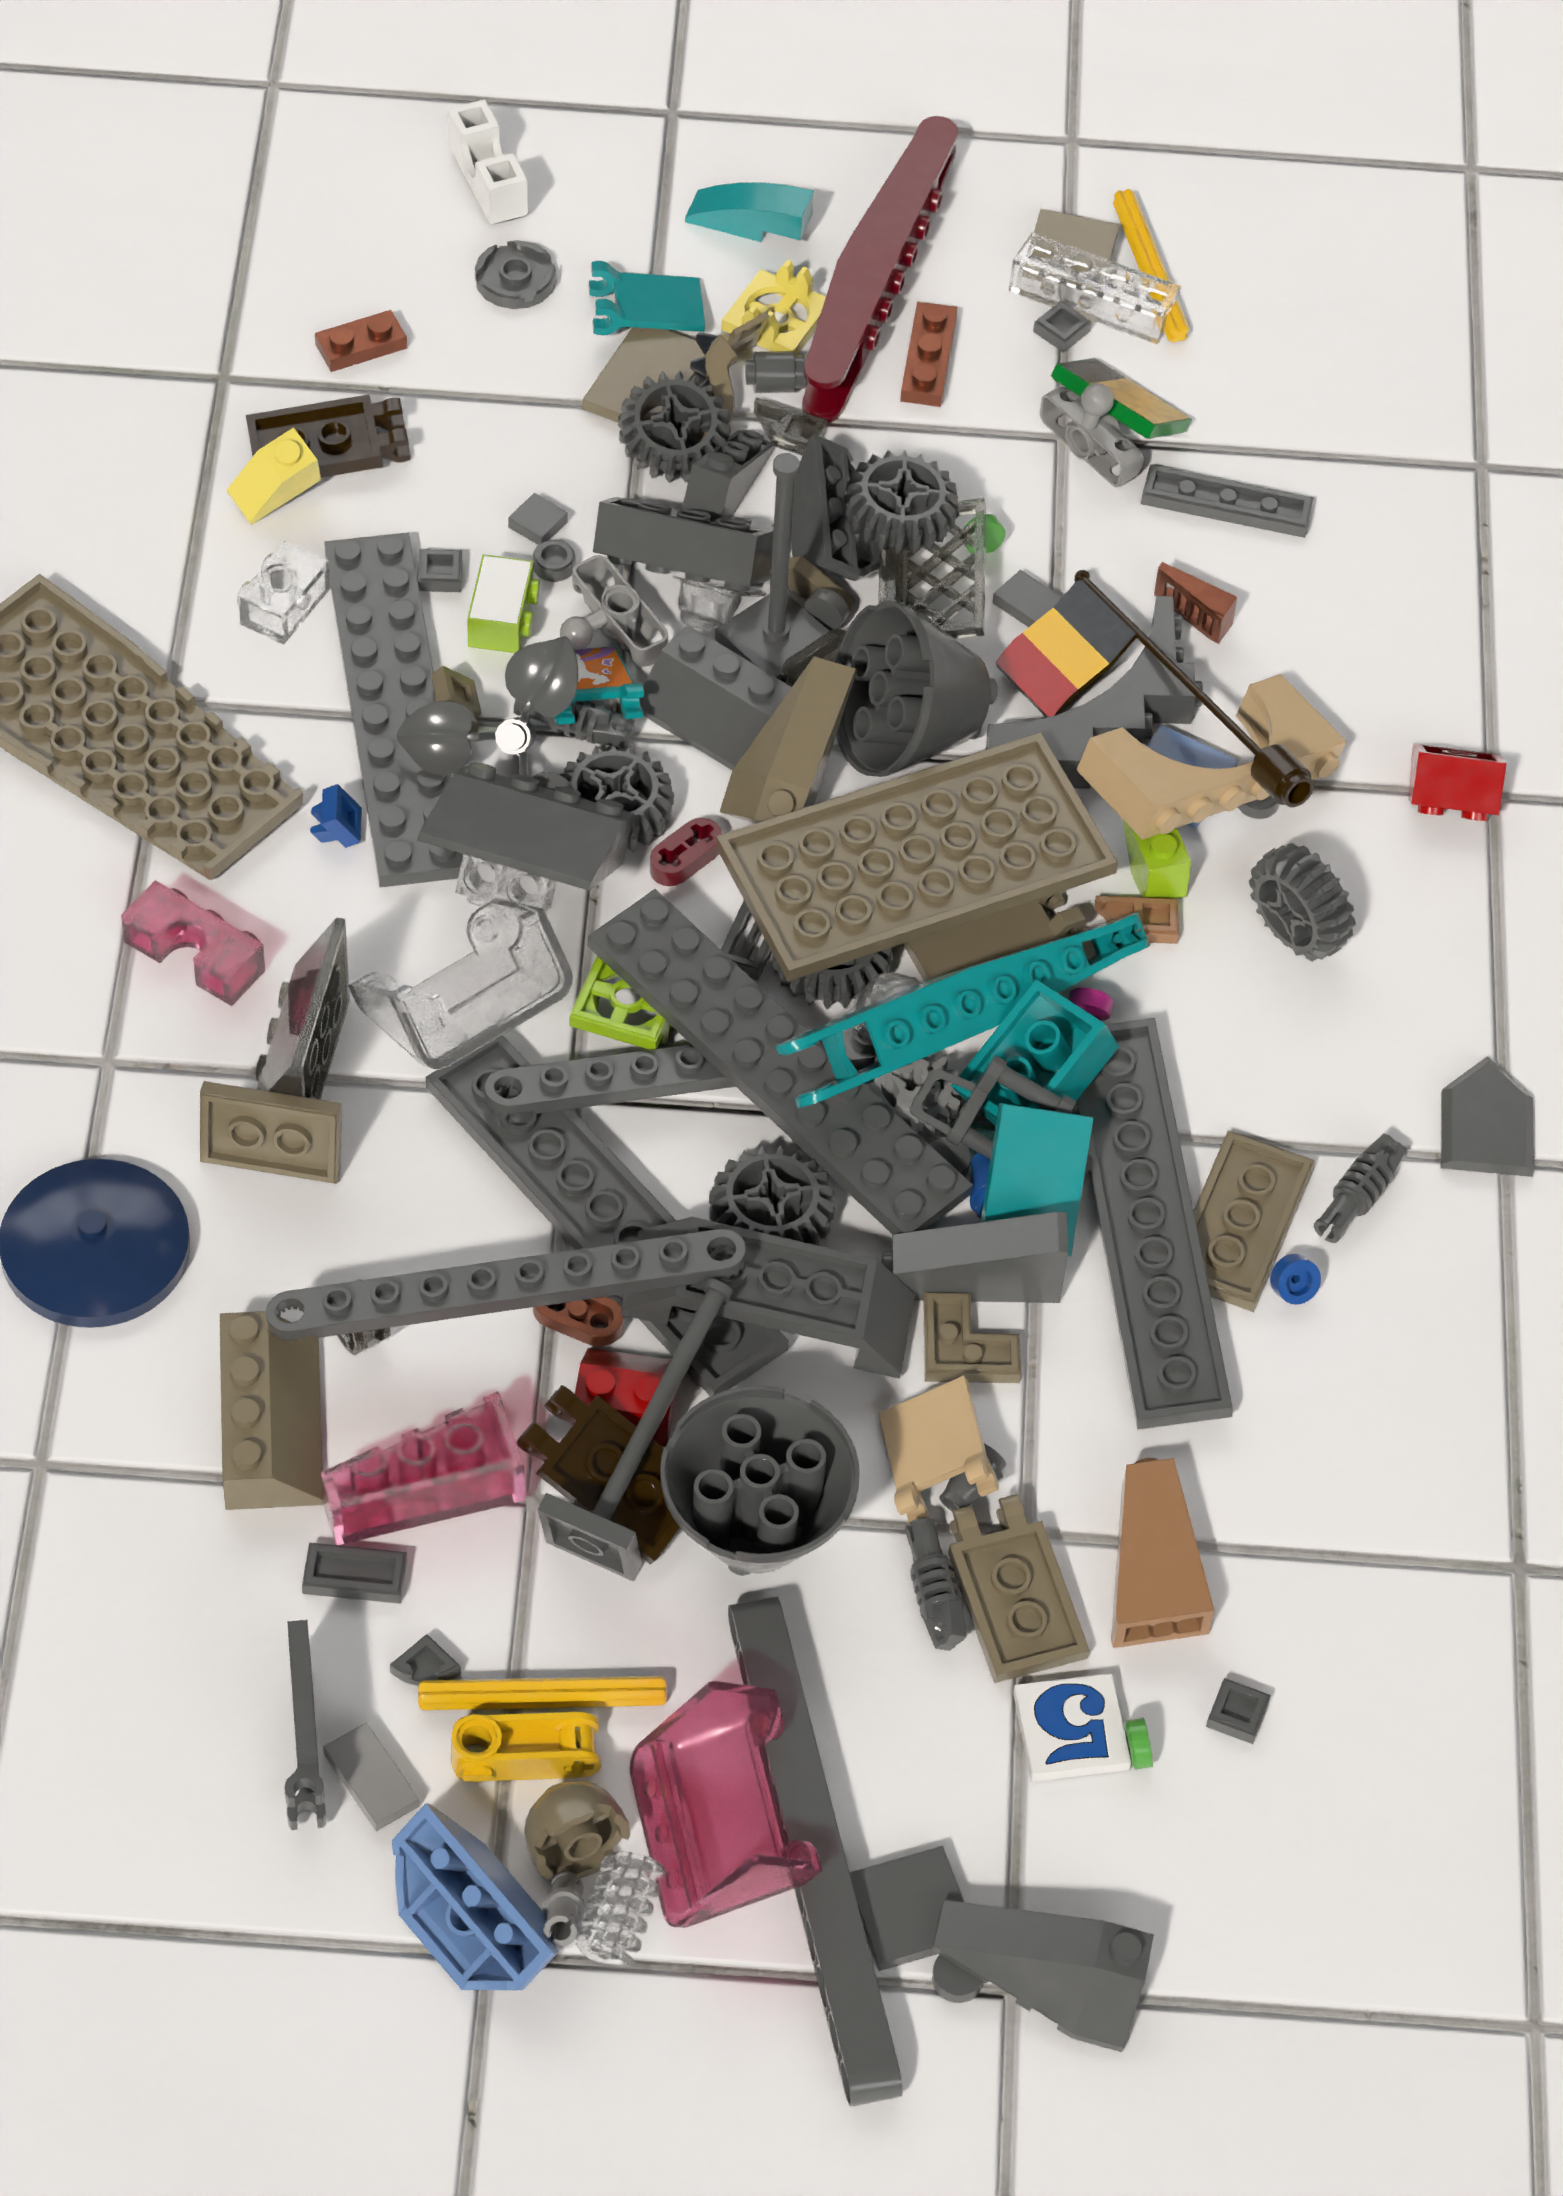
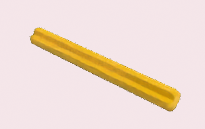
[1113,189,1189,343]
[418,1676,667,1710]

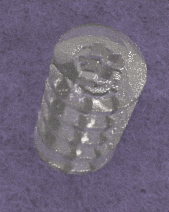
[575,1852,666,1969]

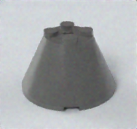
[835,600,998,777]
[660,1386,860,1576]

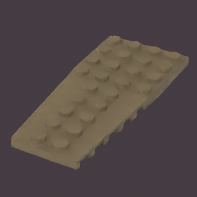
[0,574,303,880]

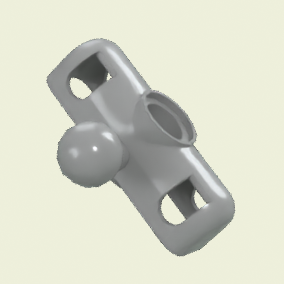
[1040,383,1144,487]
[560,555,668,666]

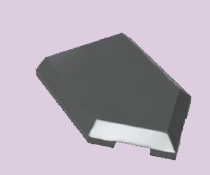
[1440,1056,1534,1177]

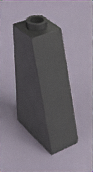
[881,1212,1068,1303]

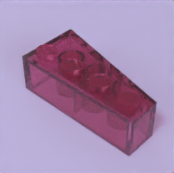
[321,1391,526,1545]

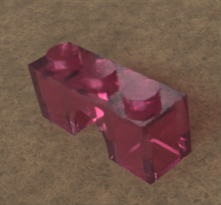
[121,880,265,1006]

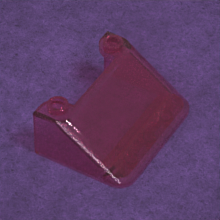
[630,1681,822,1928]

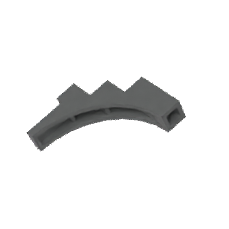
[985,596,1203,789]

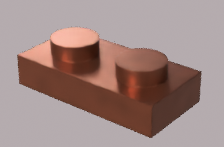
[315,310,407,372]

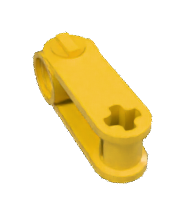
[451,1712,602,1783]

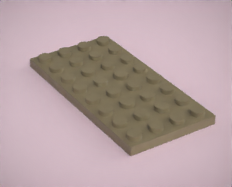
[716,732,1118,981]

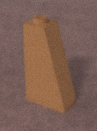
[1111,1458,1215,1648]

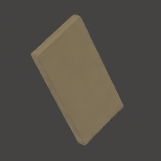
[1193,1131,1315,1312]

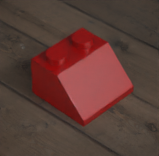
[1408,743,1507,821]
[575,1348,678,1447]

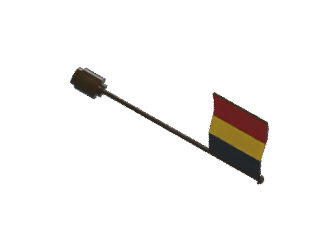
[996,570,1314,808]

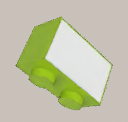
[467,554,540,653]

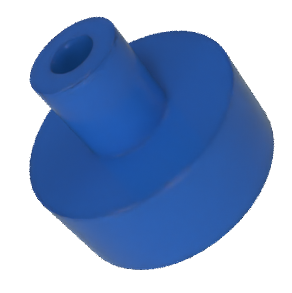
[1270,1254,1321,1305]

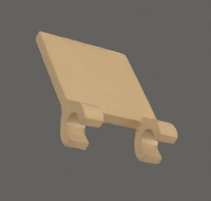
[878,1375,999,1525]

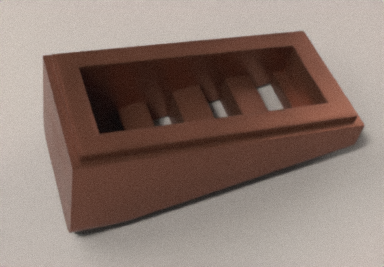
[1154,562,1237,644]

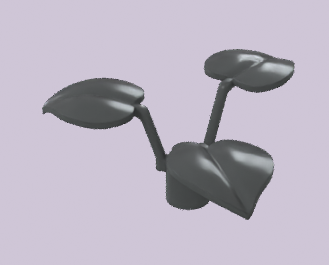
[396,636,578,790]

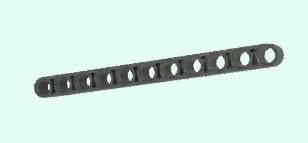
[728,1596,903,2107]

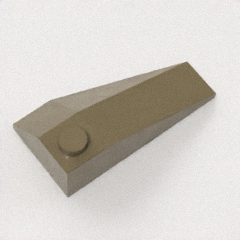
[719,656,857,823]

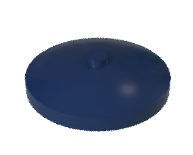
[0,1159,190,1328]

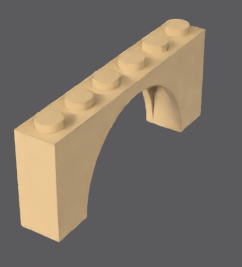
[1077,674,1347,840]

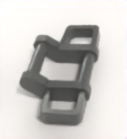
[909,1054,1093,1179]

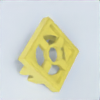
[721,259,826,355]

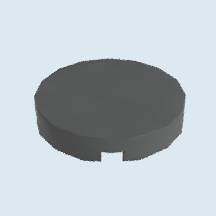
[475,240,556,309]

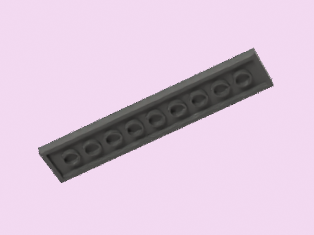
[324,532,468,888]
[587,889,973,1235]
[1076,1018,1233,1430]
[426,1031,789,1396]

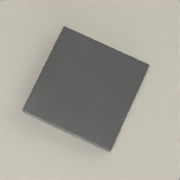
[850,1846,964,1971]

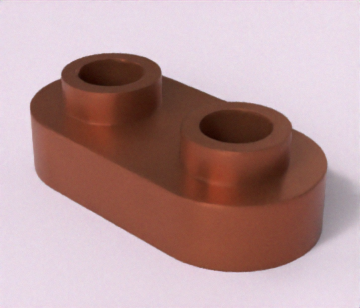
[533,1297,623,1347]

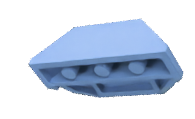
[392,1803,557,1990]

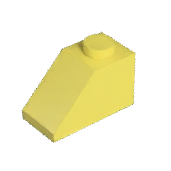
[227,427,321,525]

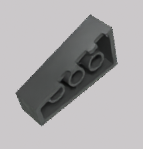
[593,497,774,591]

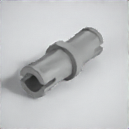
[543,1871,585,1947]

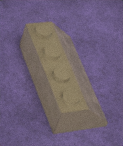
[219,1311,324,1510]

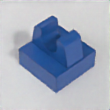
[310,784,362,848]

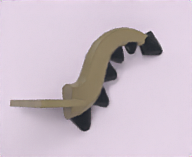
[677,311,770,448]

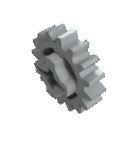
[864,1054,961,1138]

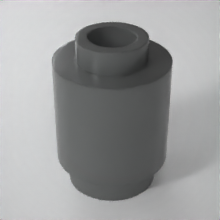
[745,351,805,393]

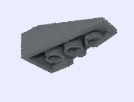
[932,1900,1154,2052]

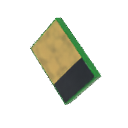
[1051,358,1192,439]

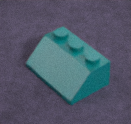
[951,979,1119,1126]

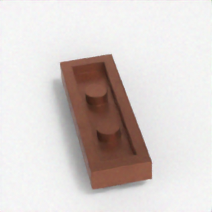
[900,302,957,407]

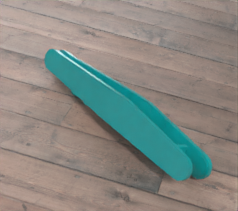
[775,912,1150,1108]

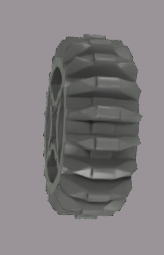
[617,371,731,483]
[843,450,959,555]
[559,743,674,852]
[1249,843,1356,962]
[771,947,893,1010]
[709,1145,835,1246]

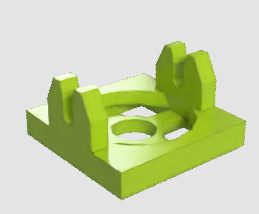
[569,956,674,1050]

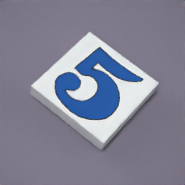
[1013,1674,1131,1782]

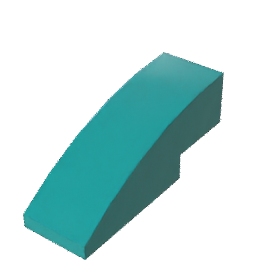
[685,182,814,242]

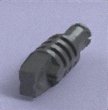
[513,699,635,748]
[1313,1133,1406,1243]
[905,1518,967,1651]

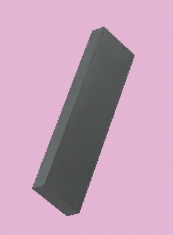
[1141,464,1314,538]

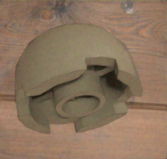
[524,1781,630,1880]

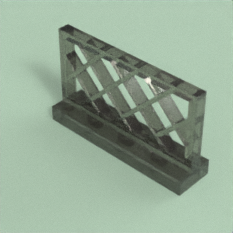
[878,498,986,639]

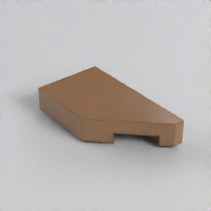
[1094,895,1179,944]

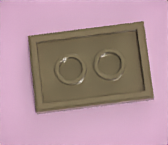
[582,327,705,423]
[200,1081,342,1184]

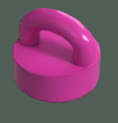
[1068,988,1114,1021]

